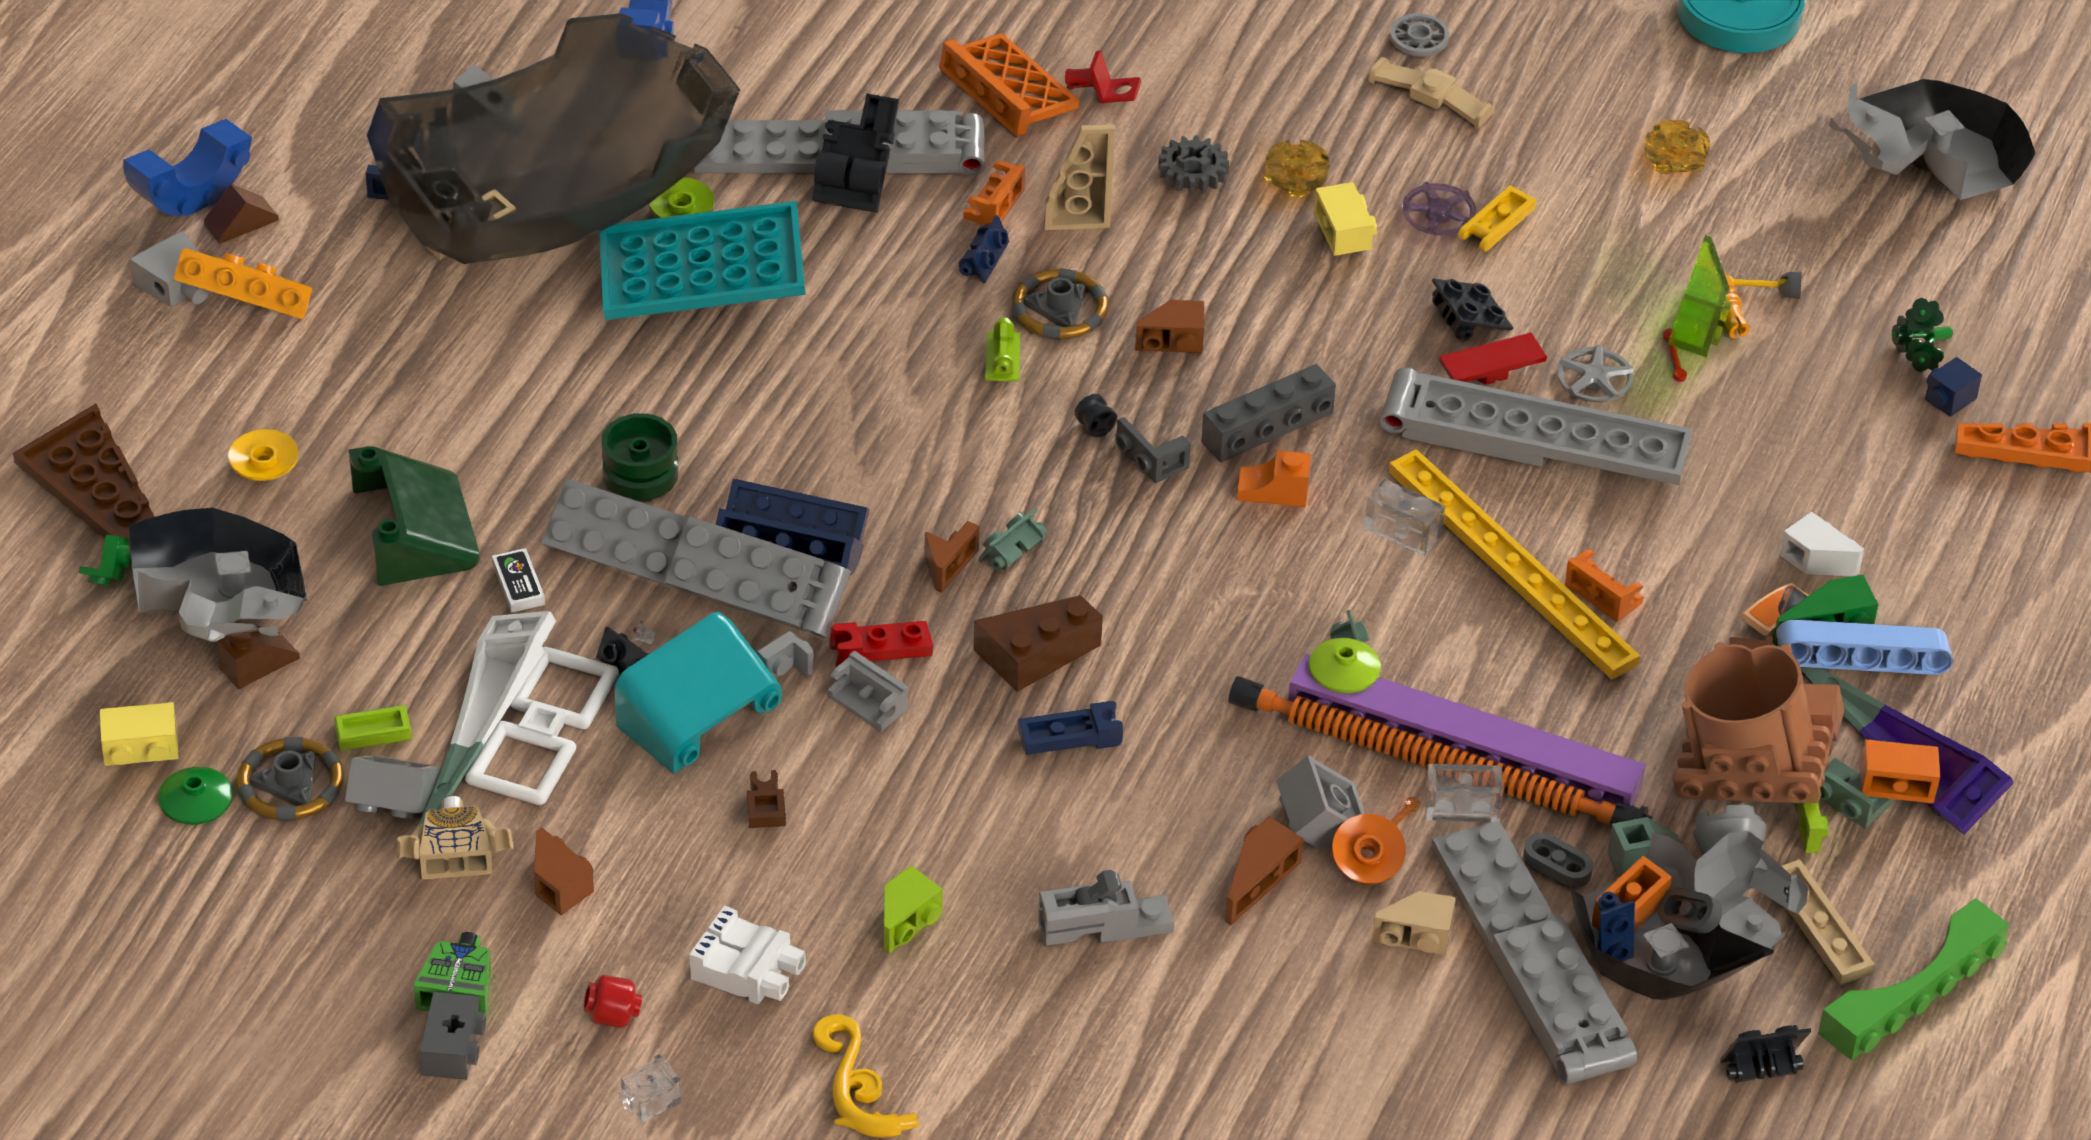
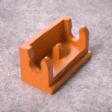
[963,161,1025,225]
[1565,549,1644,622]

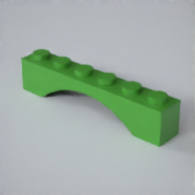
[1818,898,2009,1061]

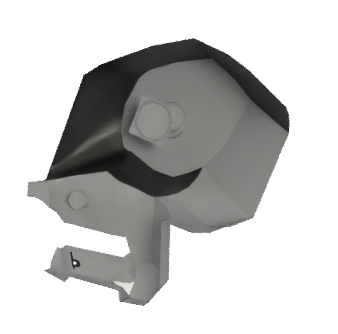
[1829,79,2036,200]
[1568,831,1809,1000]

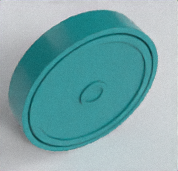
[1677,0,1805,53]

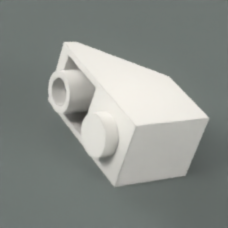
[1779,511,1864,576]

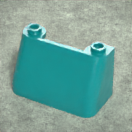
[615,612,782,774]

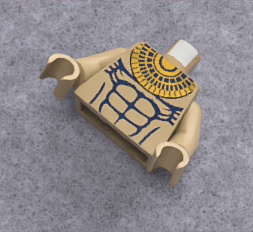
[397,796,514,880]

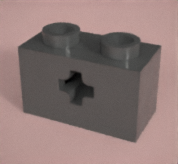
[420,992,486,1080]

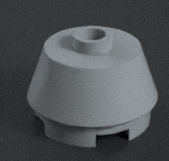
[1693,805,1767,855]

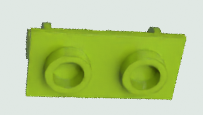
[985,317,1020,382]

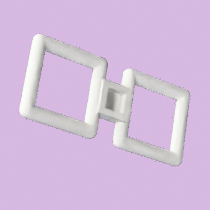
[465,647,619,806]

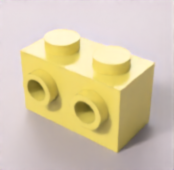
[1314,182,1377,256]
[100,702,179,766]

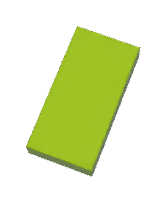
[334,705,412,751]

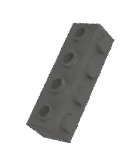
[1201,364,1336,462]

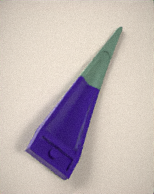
[1800,667,2014,835]

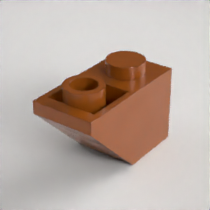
[1135,300,1204,353]
[534,827,594,915]

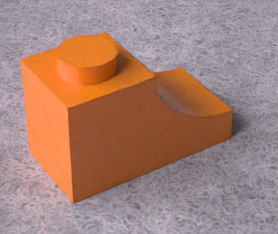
[1237,450,1311,507]

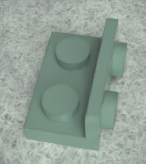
[1820,758,1893,829]

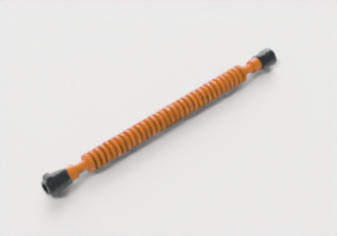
[1228,676,1653,829]

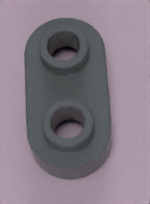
[1523,833,1593,888]
[1658,887,1722,934]

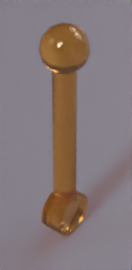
[1391,797,1420,825]

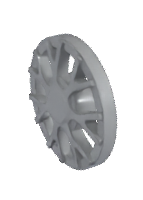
[1390,13,1450,57]

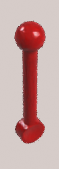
[1663,328,1687,382]

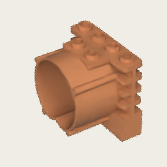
[1673,642,1844,803]

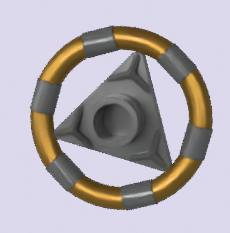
[1011,268,1109,340]
[236,737,344,820]

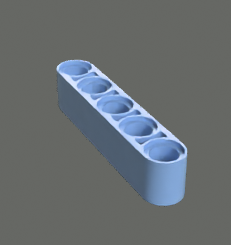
[1776,620,1953,675]

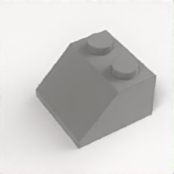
[345,755,440,819]
[1276,756,1365,848]

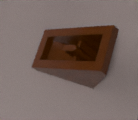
[204,184,279,244]

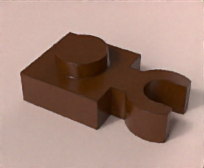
[747,770,786,828]

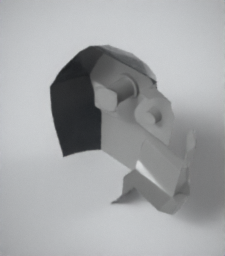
[129,507,308,642]

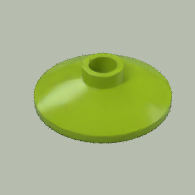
[648,177,715,218]
[1309,638,1381,693]

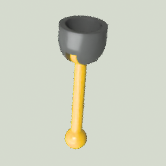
[1728,272,1802,299]

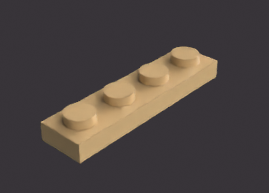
[1782,859,1875,985]

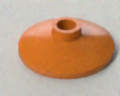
[1332,813,1406,885]

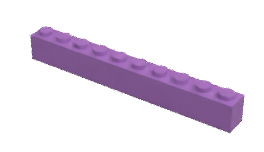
[1288,653,1646,806]

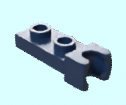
[1018,701,1123,755]

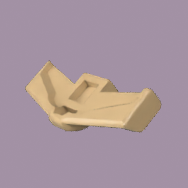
[1368,57,1495,130]

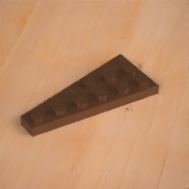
[13,403,155,561]

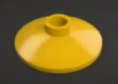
[228,429,299,481]

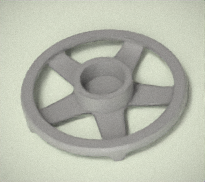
[1557,345,1633,402]

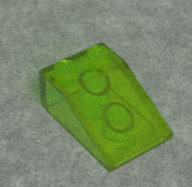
[1668,235,1732,357]

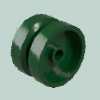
[602,413,678,501]

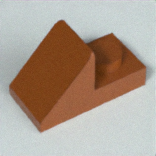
[924,521,980,593]

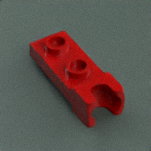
[829,621,934,667]

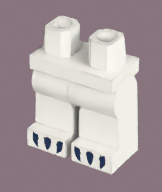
[689,905,806,1005]

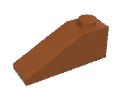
[1225,816,1304,925]

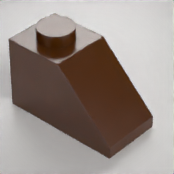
[216,623,300,689]

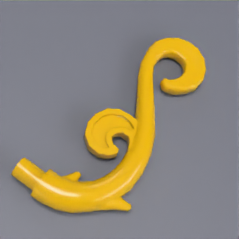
[813,1014,919,1138]

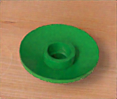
[158,767,233,825]

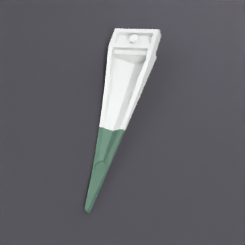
[418,611,556,825]

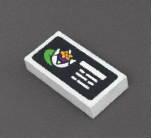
[492,548,545,613]

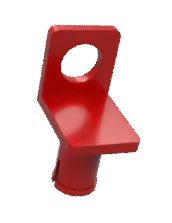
[1065,50,1142,103]

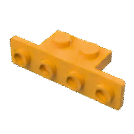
[174,248,313,319]

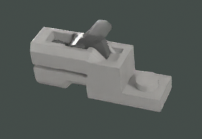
[1038,870,1174,946]

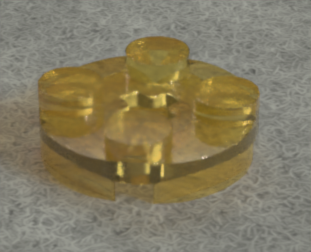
[1644,120,1710,174]
[1264,140,1330,197]

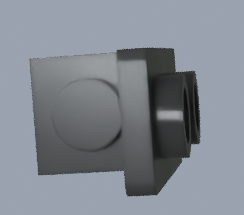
[1115,417,1191,484]

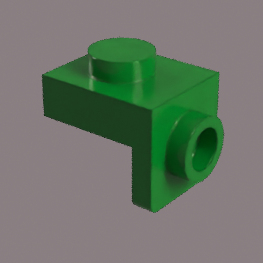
[79,534,131,586]

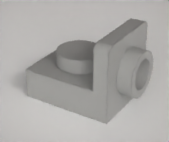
[757,631,814,678]

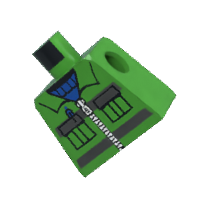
[414,932,491,1020]

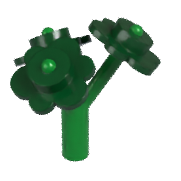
[1892,298,1953,372]

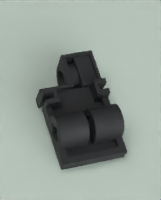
[812,93,899,213]

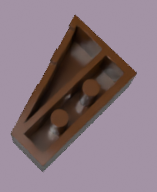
[973,595,1103,692]

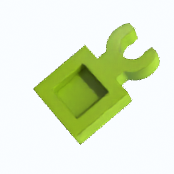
[1794,802,1828,853]

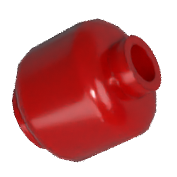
[584,975,642,1028]

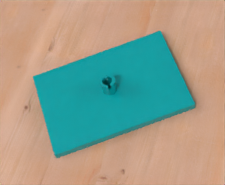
[599,201,806,320]

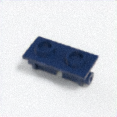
[959,215,1010,283]
[1597,892,1635,962]

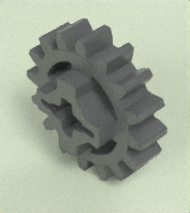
[1158,135,1229,194]

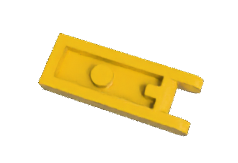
[1458,185,1536,252]

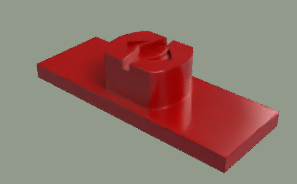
[1439,332,1547,385]

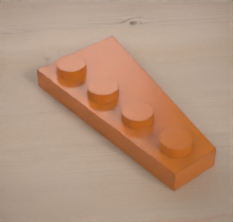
[1955,423,2091,473]

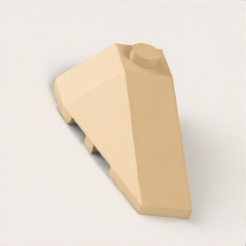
[1044,124,1115,230]

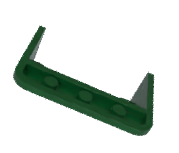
[348,446,480,586]

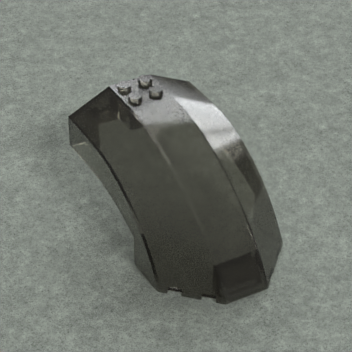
[367,13,741,264]

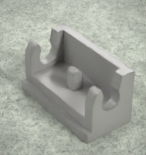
[828,651,908,732]

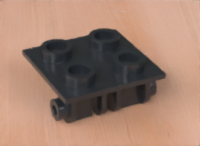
[1432,278,1513,341]
[1720,1025,1811,1083]

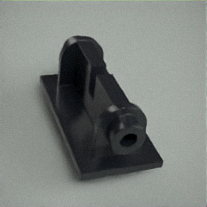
[596,626,648,674]

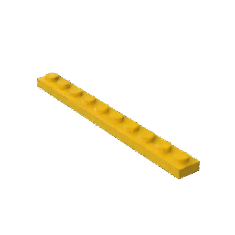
[1389,449,1640,680]

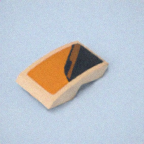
[1741,583,1809,636]

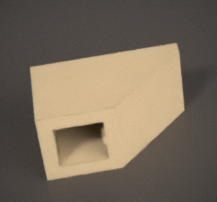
[1372,891,1456,955]

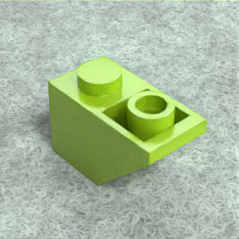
[884,865,943,954]

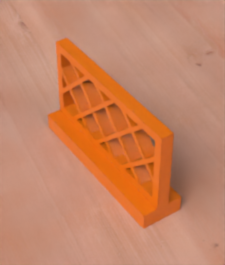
[939,33,1080,137]

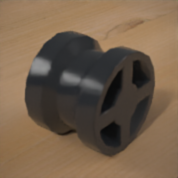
[1074,394,1117,437]

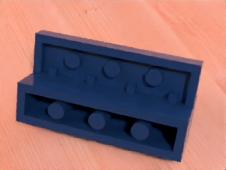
[715,479,870,575]

